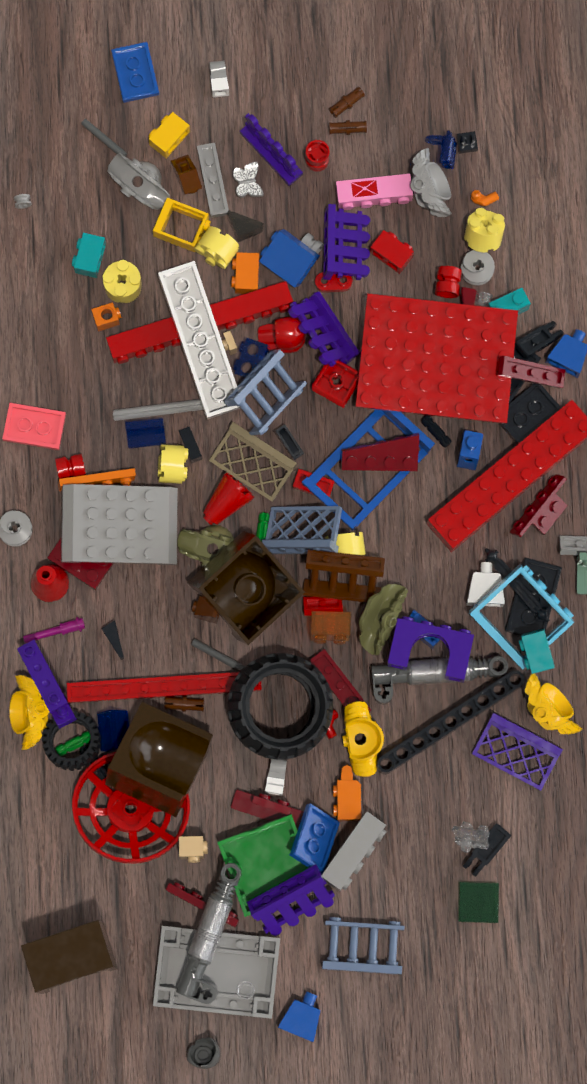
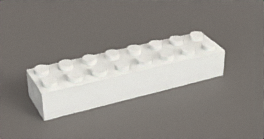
[158,261,240,419]

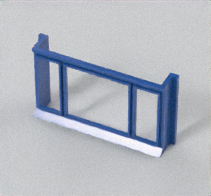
[302,410,435,531]

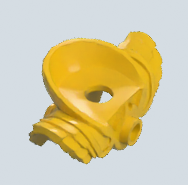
[525,673,583,735]
[9,675,49,750]
[342,701,384,777]

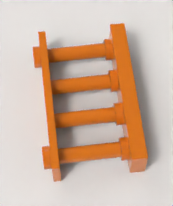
[58,468,136,491]

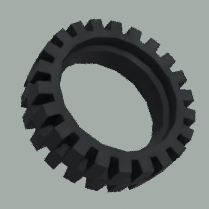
[42,711,101,771]

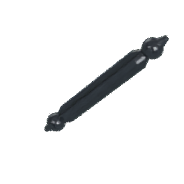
[485,548,550,622]

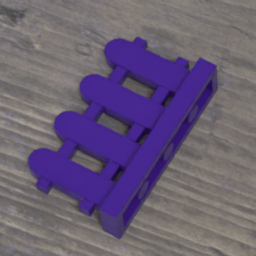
[240,113,303,186]
[323,204,370,280]
[288,291,360,367]
[247,865,335,936]

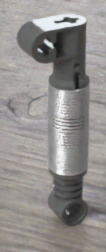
[372,656,508,705]
[176,863,242,1004]

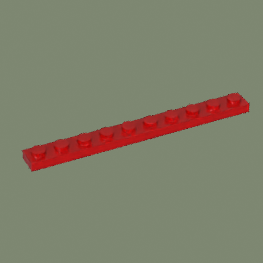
[67,672,262,703]

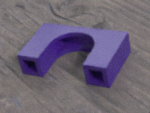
[388,616,474,683]

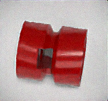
[305,140,330,172]
[435,266,462,299]
[55,453,86,479]

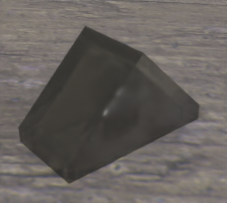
[227,210,264,242]

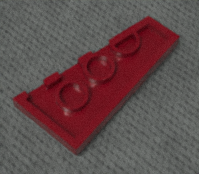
[341,433,419,471]

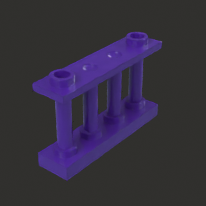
[17,640,77,729]

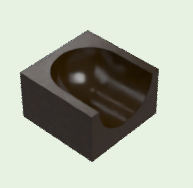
[187,531,305,645]
[105,702,213,817]
[21,920,118,994]

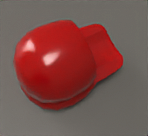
[258,317,306,353]

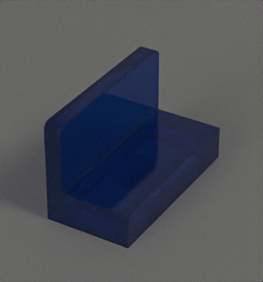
[125,418,166,449]
[97,710,129,752]

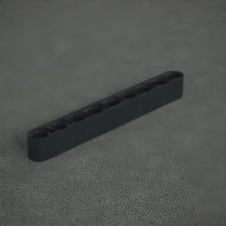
[377,671,524,774]

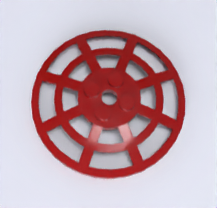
[72,752,190,864]

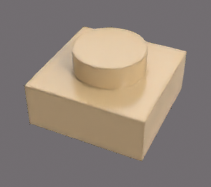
[222,331,237,355]

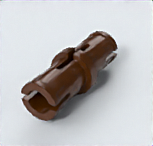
[329,87,365,118]
[329,120,367,135]
[165,696,204,712]

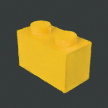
[149,112,190,159]

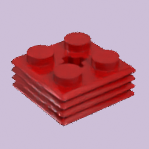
[312,360,359,408]

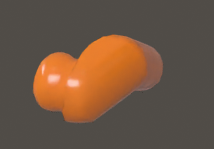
[471,190,499,206]

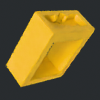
[153,198,211,253]

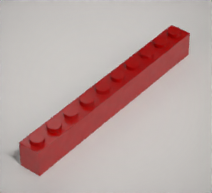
[106,281,293,364]

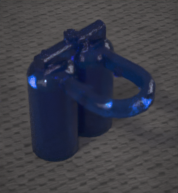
[425,130,457,169]

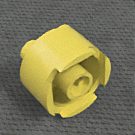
[464,208,505,253]
[194,226,239,269]
[103,260,142,303]
[158,444,188,484]
[325,532,366,556]

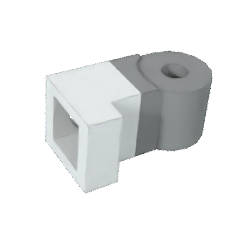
[209,60,229,97]
[265,759,287,796]

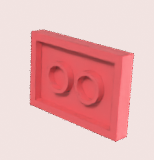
[2,403,66,450]

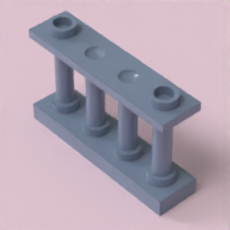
[224,349,307,435]
[322,917,405,975]

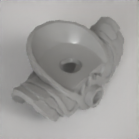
[411,148,452,217]
[107,153,170,210]

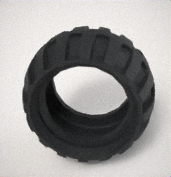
[227,653,333,760]

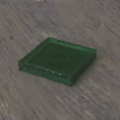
[458,882,499,923]

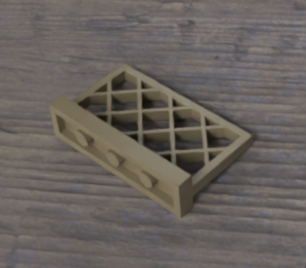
[209,422,298,502]

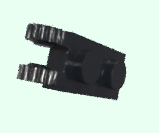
[515,321,564,360]
[463,823,512,877]

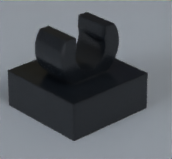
[456,131,478,154]

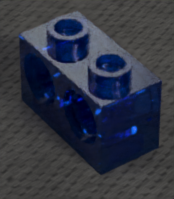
[233,338,270,378]

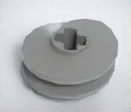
[460,250,495,286]
[0,510,33,547]

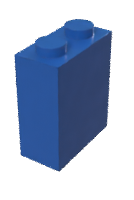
[259,229,320,288]

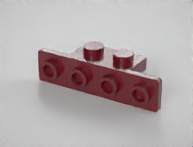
[510,474,568,537]
[231,790,304,830]

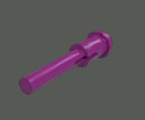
[23,617,85,643]

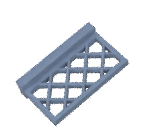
[262,506,342,554]

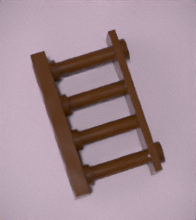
[303,550,385,602]

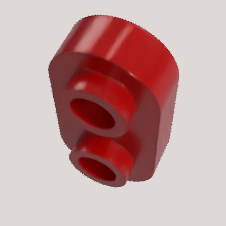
[315,272,352,292]

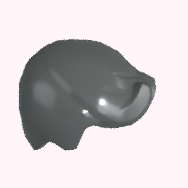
[187,1037,221,1069]

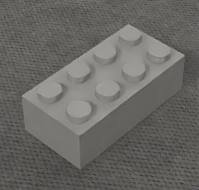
[322,812,387,892]

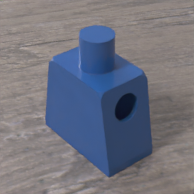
[545,329,587,378]
[457,430,483,471]
[278,991,320,1042]

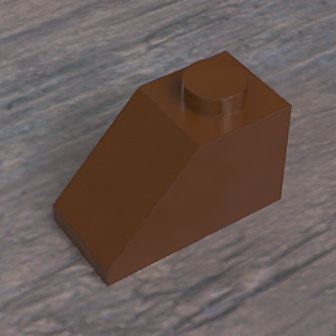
[171,155,202,194]
[192,596,219,624]

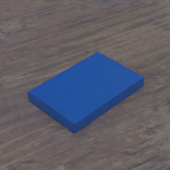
[111,42,159,103]
[290,803,340,874]

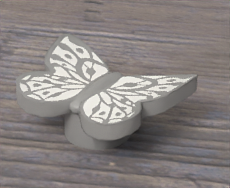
[233,162,264,198]

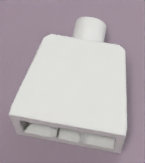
[466,562,505,607]

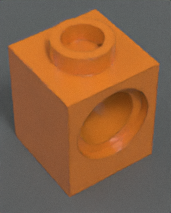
[91,302,122,332]

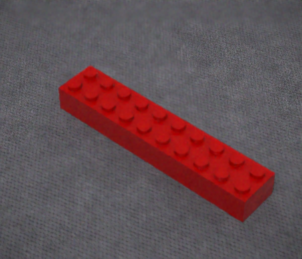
[427,400,587,553]

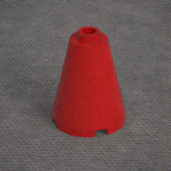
[203,472,255,525]
[31,564,69,602]

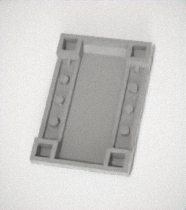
[61,484,178,565]
[153,926,280,1019]

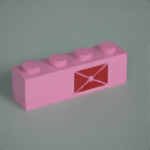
[336,174,413,210]

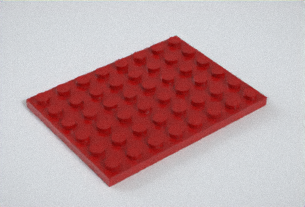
[355,293,518,424]

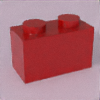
[370,230,414,274]

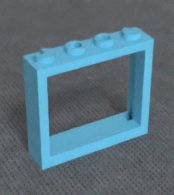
[469,564,574,670]

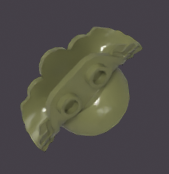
[178,525,234,567]
[359,584,408,655]

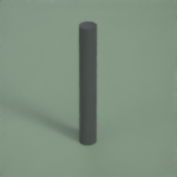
[81,118,128,157]
[191,639,245,672]

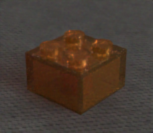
[311,611,351,644]

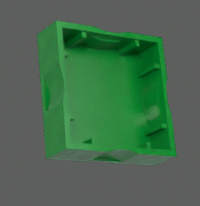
[217,814,313,917]

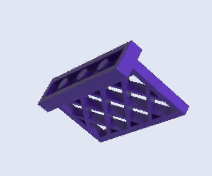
[472,712,563,791]

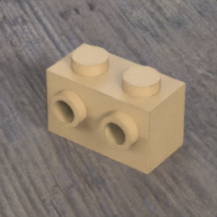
[179,836,208,863]

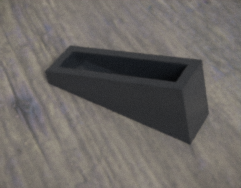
[272,424,304,460]
[179,426,202,464]
[101,620,124,660]

